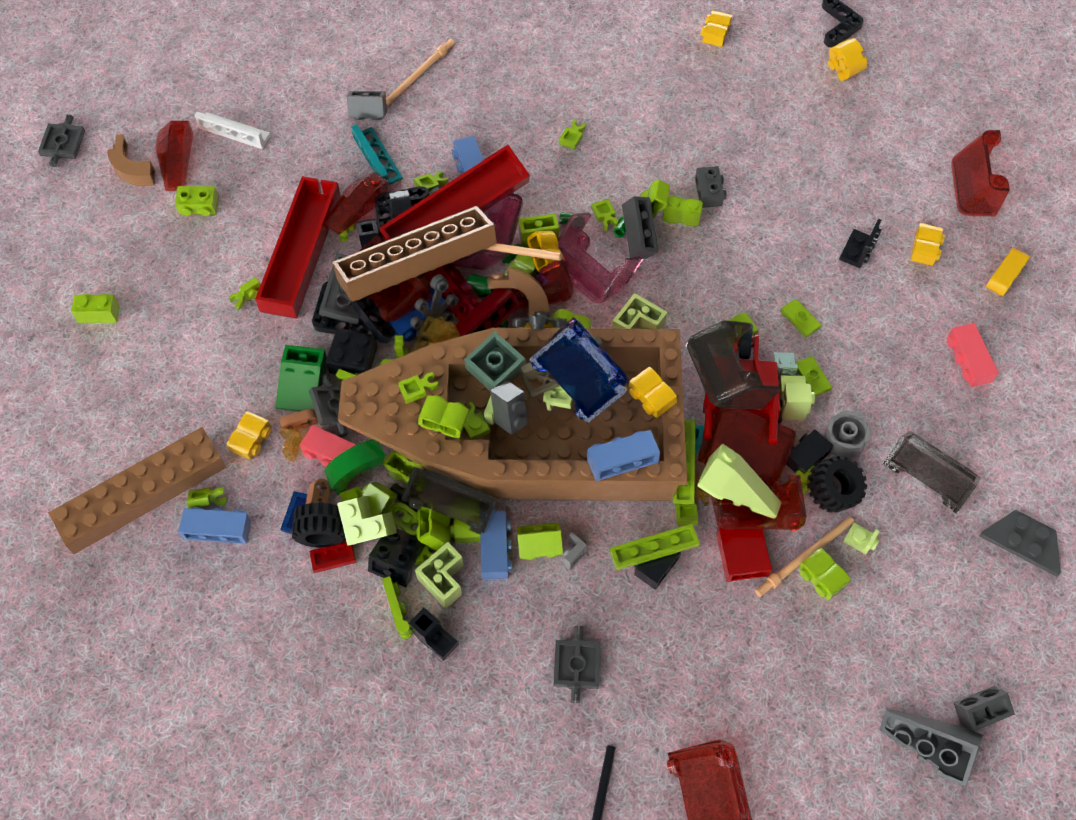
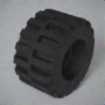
[807,456,867,513]
[292,502,346,548]

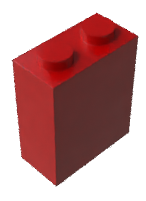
[716,520,772,582]

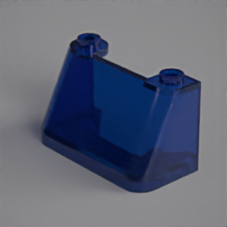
[530,317,629,424]

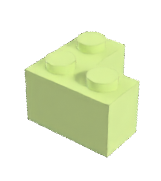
[612,293,668,329]
[778,375,815,420]
[337,496,397,546]
[415,542,464,609]

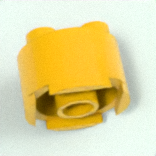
[827,38,867,81]

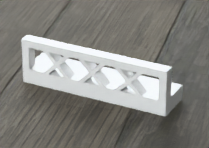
[194,111,271,149]

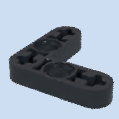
[822,0,864,48]
[375,186,429,238]
[312,281,369,334]
[352,285,402,344]

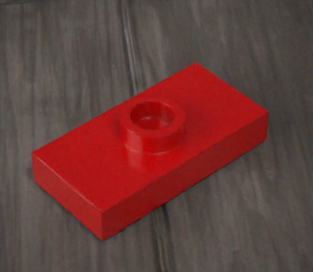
[309,542,357,573]

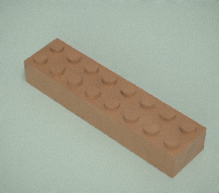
[332,206,497,302]
[48,427,227,554]

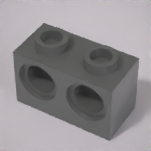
[953,686,1015,732]

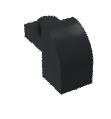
[389,190,412,218]
[357,219,380,250]
[408,608,459,661]

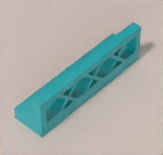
[351,124,403,188]

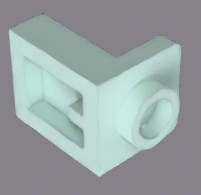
[773,353,798,376]

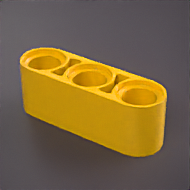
[986,247,1031,297]

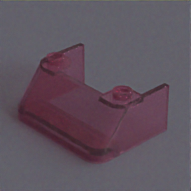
[453,193,523,270]
[558,213,643,303]

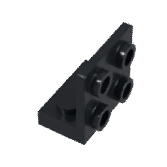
[839,219,882,268]
[368,529,426,588]

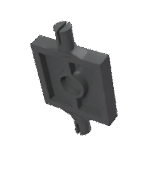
[38,114,85,167]
[309,374,349,437]
[553,626,600,703]

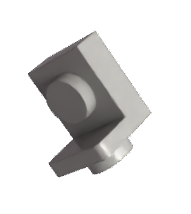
[563,532,588,570]

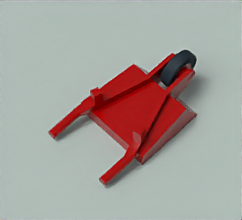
[703,323,781,445]

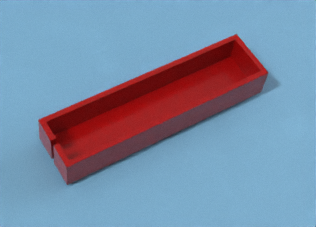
[379,144,530,241]
[255,176,341,319]

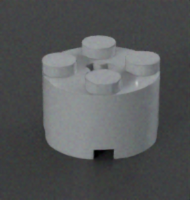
[824,411,871,458]

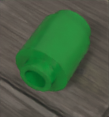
[466,274,494,297]

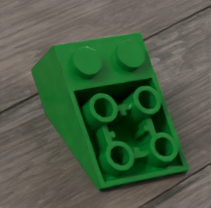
[275,345,327,412]

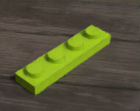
[673,420,696,505]
[609,524,700,571]

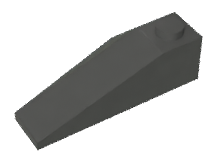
[880,708,983,787]

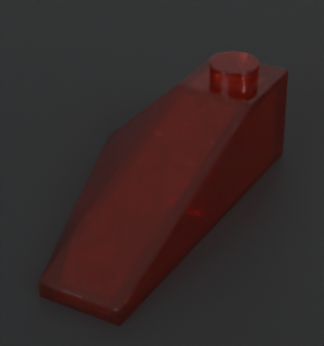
[155,121,194,191]
[325,172,388,235]
[511,259,573,310]

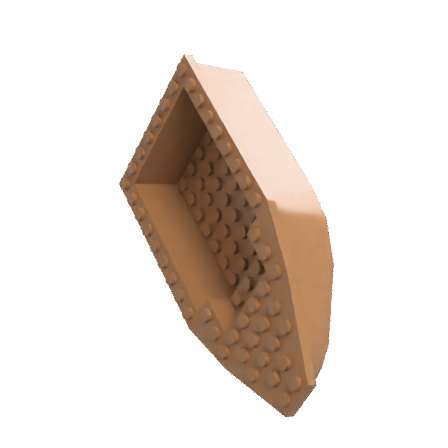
[338,328,687,501]

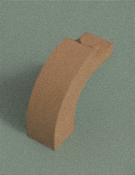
[107,134,155,186]
[487,268,549,316]

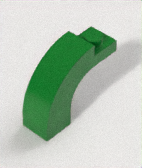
[324,439,386,496]

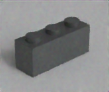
[622,196,659,259]

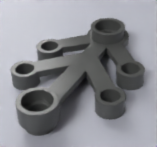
[410,274,459,345]
[512,312,567,329]

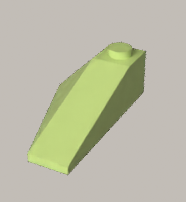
[697,444,782,519]

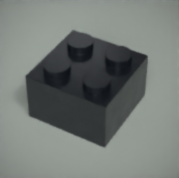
[326,328,378,375]

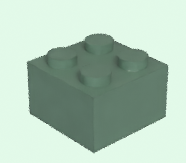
[464,331,526,391]

